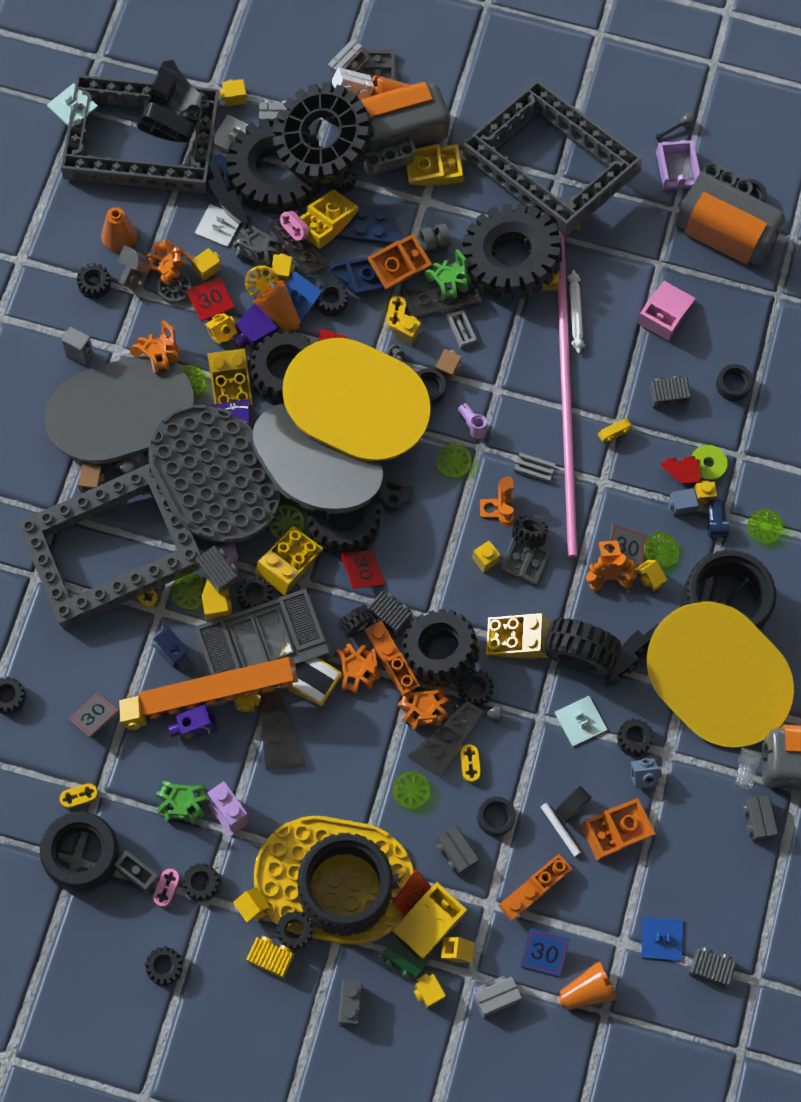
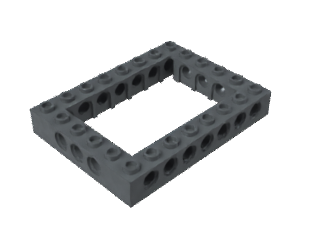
[61,75,220,194]
[462,80,642,236]
[17,464,201,629]

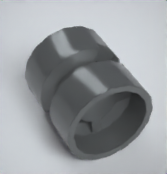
[420,223,451,252]
[115,453,149,476]

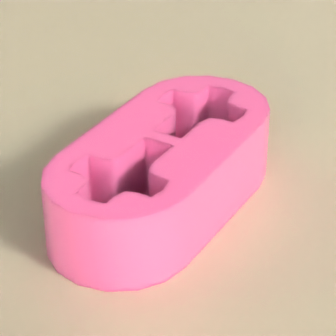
[280,211,309,241]
[153,869,180,908]

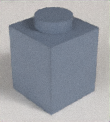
[667,488,698,516]

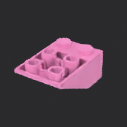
[637,281,696,341]

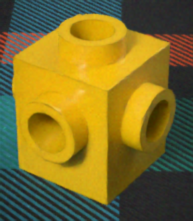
[205,313,237,344]
[234,691,261,713]

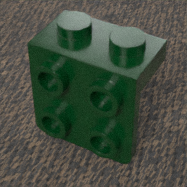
[382,935,437,981]

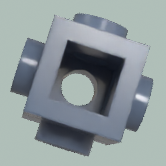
[631,758,662,789]

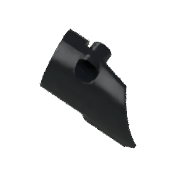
[137,60,202,143]

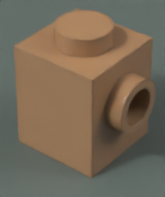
[435,349,463,382]
[78,463,105,492]

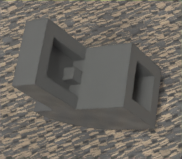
[117,245,150,291]

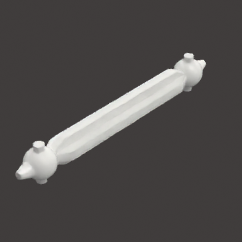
[567,270,585,353]

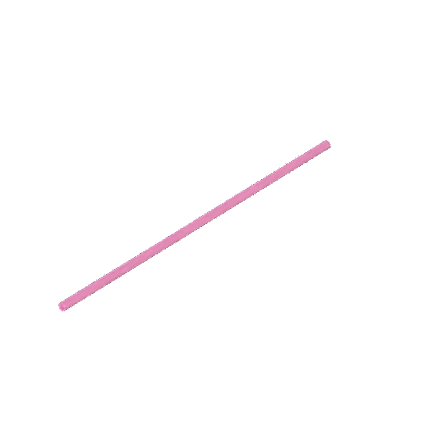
[557,201,578,558]

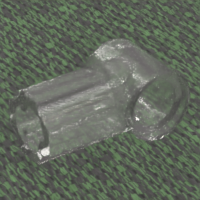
[734,747,762,790]

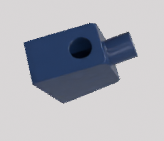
[152,626,193,671]

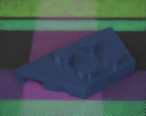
[335,205,402,245]
[328,256,387,296]

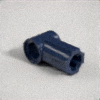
[707,499,729,537]

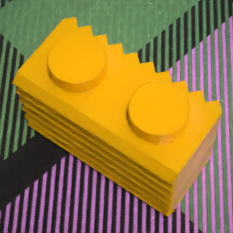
[246,936,294,979]

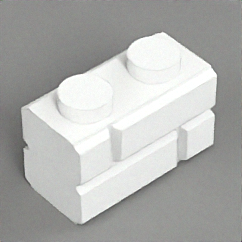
[332,68,374,99]

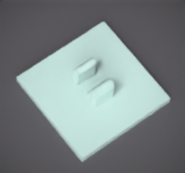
[47,83,98,129]
[554,696,607,747]

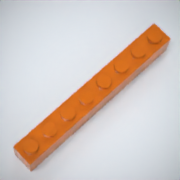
[138,657,299,719]

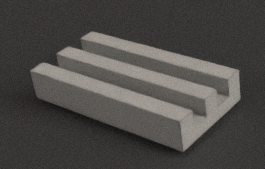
[447,309,478,349]
[514,453,556,483]

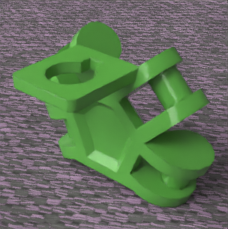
[424,249,472,300]
[156,781,210,825]

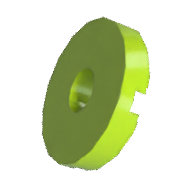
[692,445,727,482]

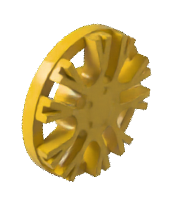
[245,266,279,298]

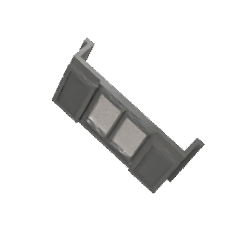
[193,589,334,676]

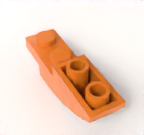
[364,620,420,695]
[498,854,572,921]

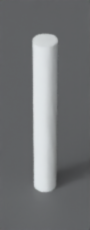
[541,803,581,857]

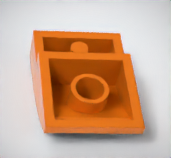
[367,234,432,289]
[580,798,655,861]

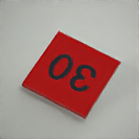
[186,277,235,322]
[341,550,385,589]
[392,869,432,917]

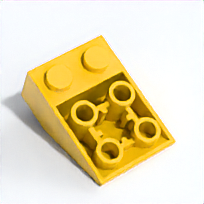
[207,348,253,405]
[255,526,323,596]
[202,579,232,623]
[486,613,551,659]
[393,882,467,960]

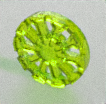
[179,365,206,398]
[436,444,472,479]
[268,505,304,540]
[747,509,783,544]
[644,532,679,568]
[171,573,206,609]
[393,771,430,809]

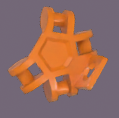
[146,239,194,285]
[130,320,180,373]
[480,476,514,527]
[586,541,638,591]
[335,643,380,694]
[398,687,451,731]

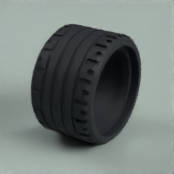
[679,549,777,631]
[297,833,393,936]

